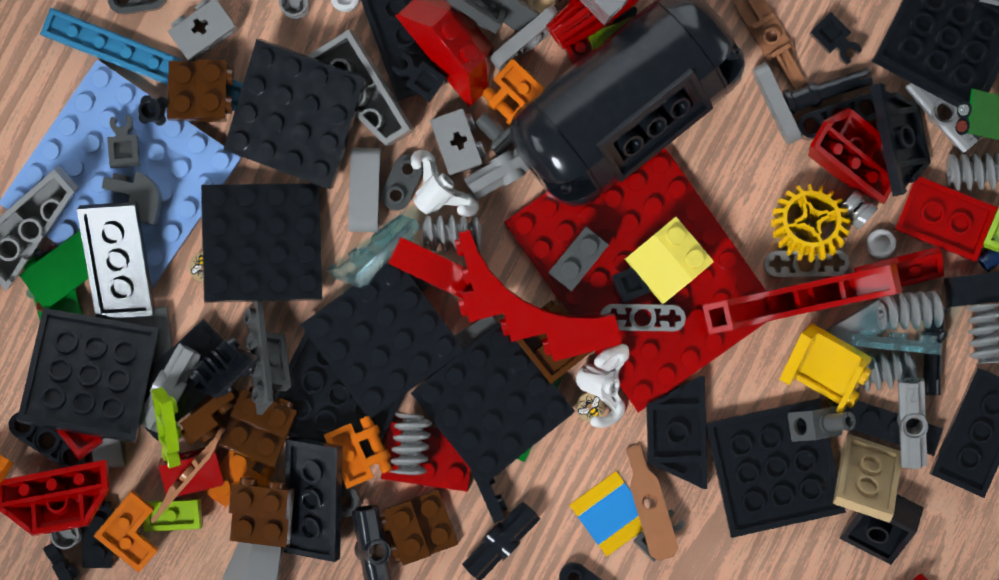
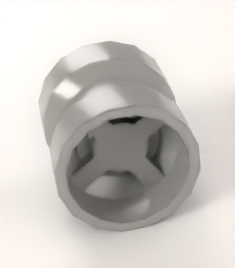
[279,0,310,20]
[839,189,878,229]
[50,527,82,549]

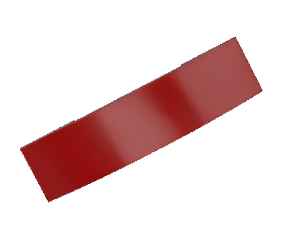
[387,237,473,299]

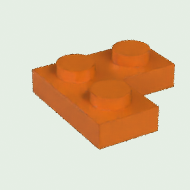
[94,489,159,573]

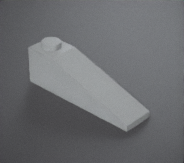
[222,542,283,580]

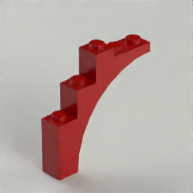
[454,229,623,362]
[703,264,902,334]

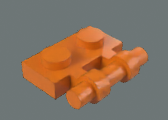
[482,58,545,126]
[324,416,393,489]
[202,450,276,508]

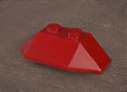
[395,0,494,107]
[808,108,891,204]
[0,460,110,536]

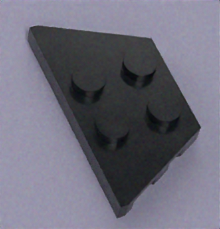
[870,83,931,197]
[646,376,707,489]

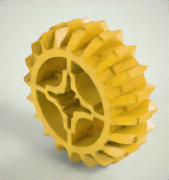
[770,183,851,263]

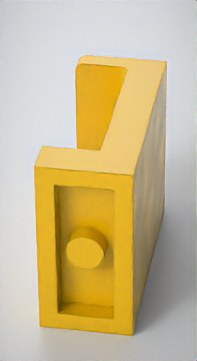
[779,323,873,413]

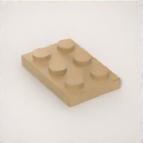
[833,434,901,523]

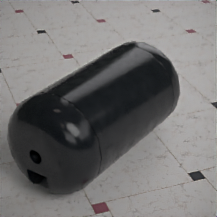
[510,0,745,207]

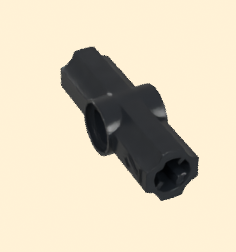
[462,501,541,580]
[351,505,391,580]

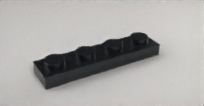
[825,398,943,456]

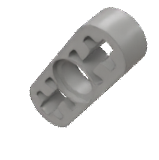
[490,6,560,71]
[752,62,802,145]
[763,250,849,277]
[600,304,686,331]

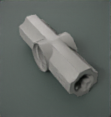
[905,83,982,154]
[464,149,529,200]
[140,343,201,432]
[897,377,928,469]

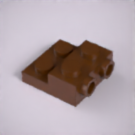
[167,59,234,122]
[517,300,591,384]
[180,386,240,445]
[219,387,297,468]
[229,477,295,548]
[380,489,459,566]

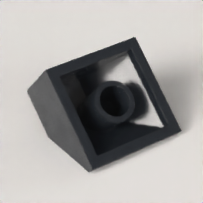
[839,494,924,565]

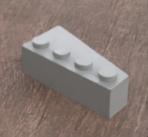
[308,29,415,146]
[0,165,79,291]

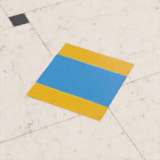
[569,471,643,557]

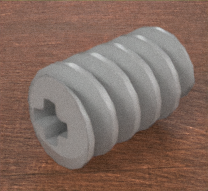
[946,153,999,191]
[423,215,482,252]
[877,291,944,331]
[967,304,999,364]
[857,351,917,392]
[389,413,432,475]

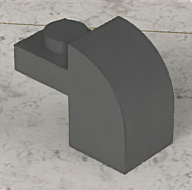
[102,172,163,225]

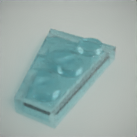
[326,215,421,288]
[851,329,944,355]

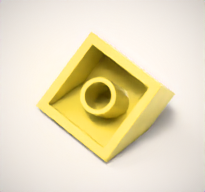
[625,217,714,304]

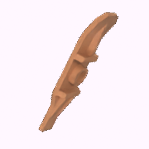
[732,0,807,90]
[150,427,225,523]
[626,445,678,561]

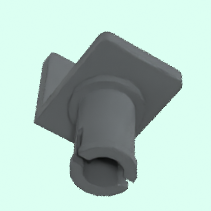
[474,111,512,156]
[788,406,856,442]

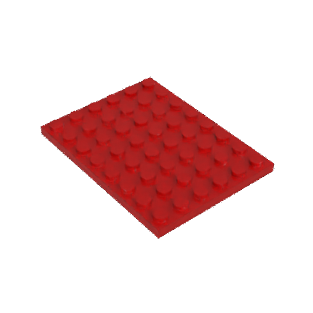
[504,148,766,413]

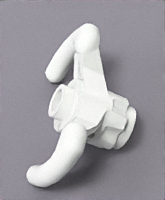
[410,150,479,217]
[576,344,630,428]

